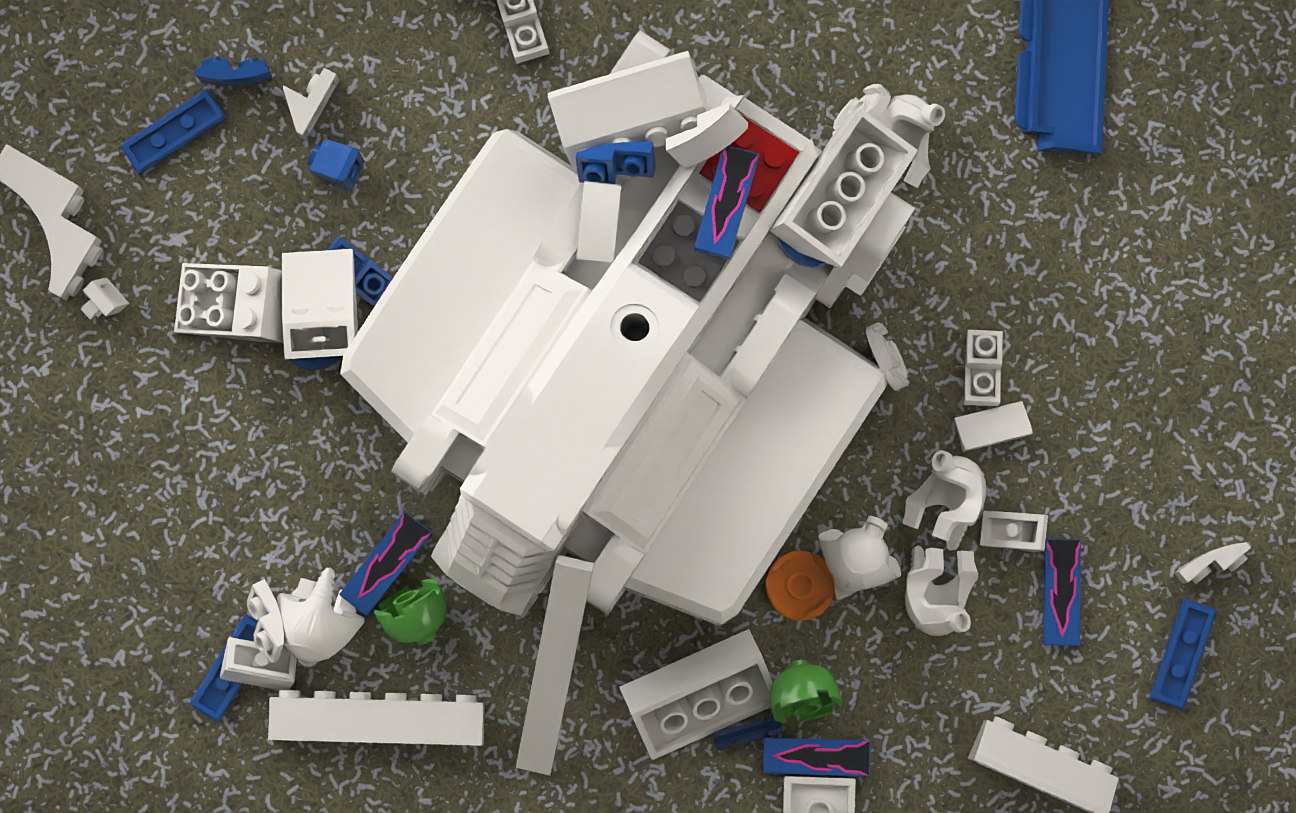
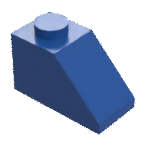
[308,138,365,193]

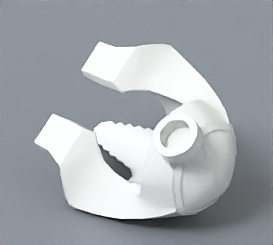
[879,94,945,188]
[902,450,987,550]
[819,516,901,600]
[905,545,978,636]
[277,567,365,668]

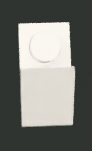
[283,68,339,140]
[980,510,1048,552]

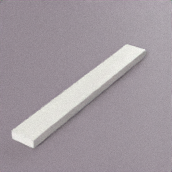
[516,555,594,776]

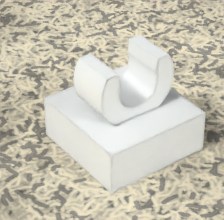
[81,277,129,319]

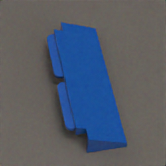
[1015,0,1109,155]

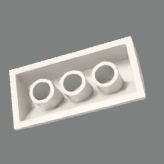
[548,51,709,172]
[769,107,918,268]
[620,629,772,760]
[968,716,1119,813]

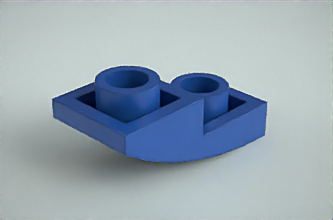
[194,56,273,86]
[575,142,656,184]
[327,236,393,307]

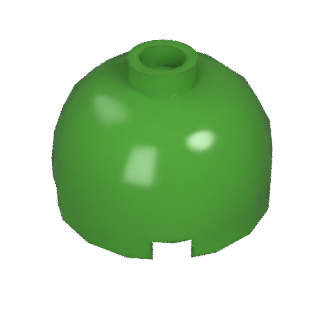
[374,579,447,645]
[769,660,843,723]

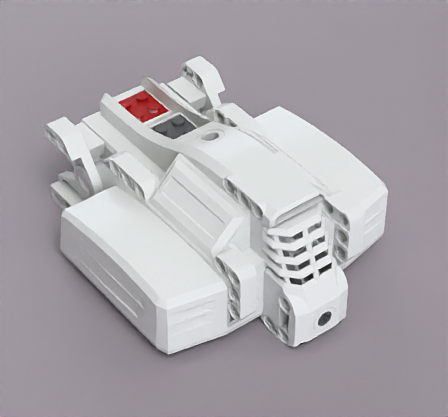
[340,30,915,626]

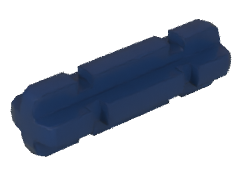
[713,715,782,750]

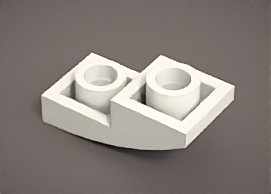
[496,0,549,64]
[666,103,748,169]
[576,181,621,263]
[964,330,1003,407]
[1174,542,1251,584]
[247,579,284,663]

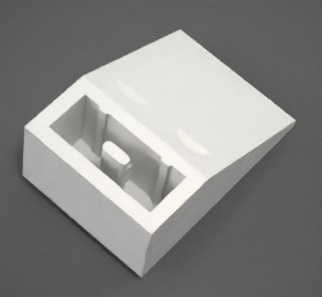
[282,249,358,359]
[174,263,284,343]

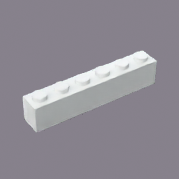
[268,690,485,746]

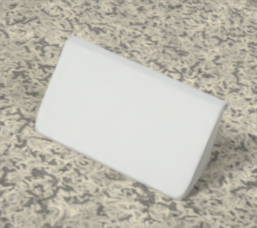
[954,401,1033,452]
[220,637,297,690]

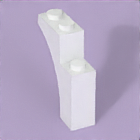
[0,144,102,301]

